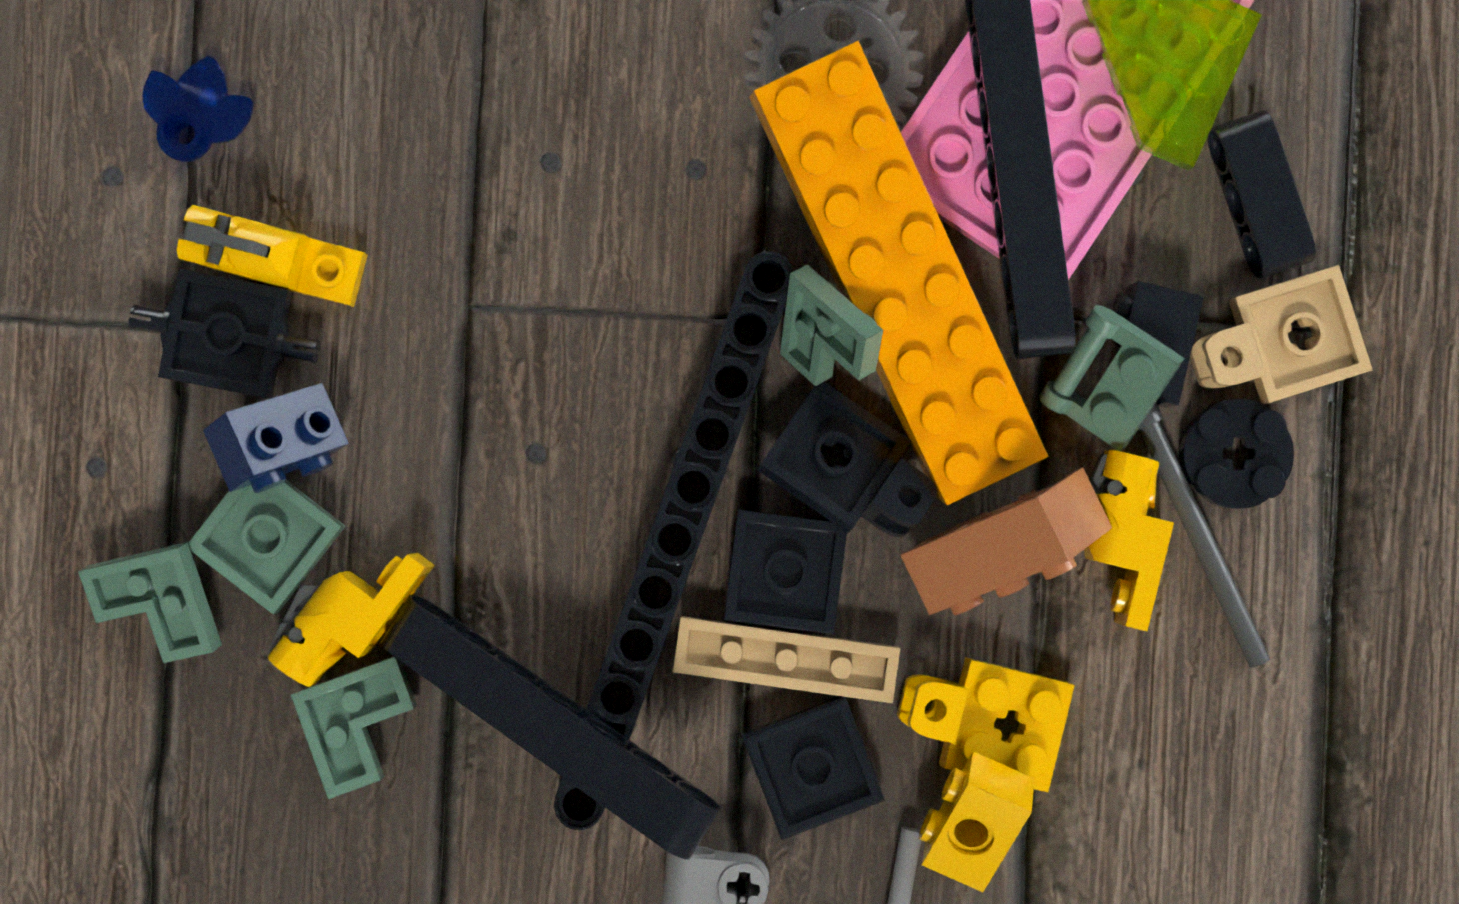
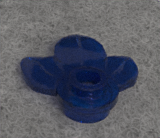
[142,56,254,162]

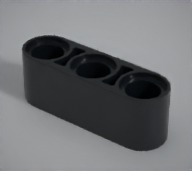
[1207,110,1316,279]

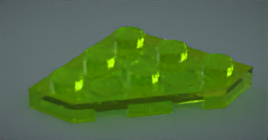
[1082,0,1262,171]

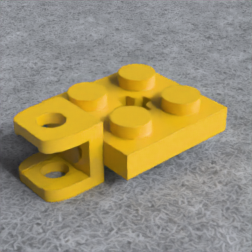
[897,657,1075,792]

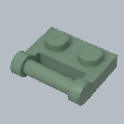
[1039,305,1185,452]

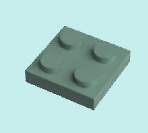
[188,480,346,614]

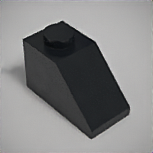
[1112,281,1204,408]

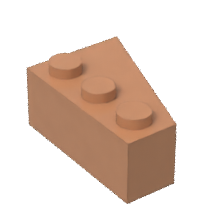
[900,467,1112,615]

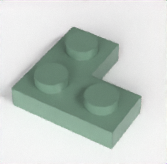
[780,264,883,386]
[78,542,222,663]
[291,656,417,799]

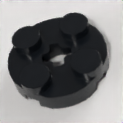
[1178,399,1294,509]

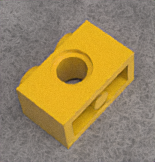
[918,751,1034,892]

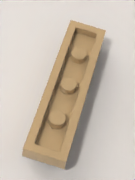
[673,616,900,703]

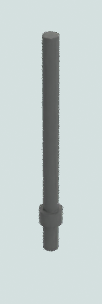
[1138,402,1270,668]

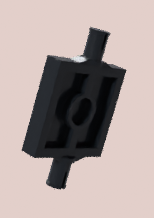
[129,269,320,399]

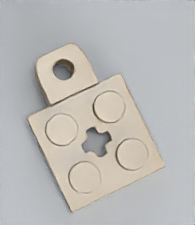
[1190,265,1373,404]

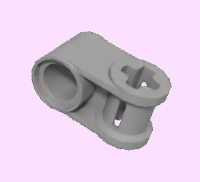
[662,846,770,904]

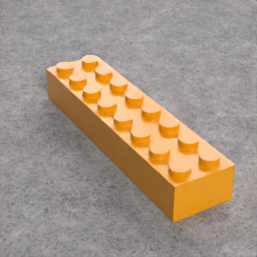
[749,41,1049,505]

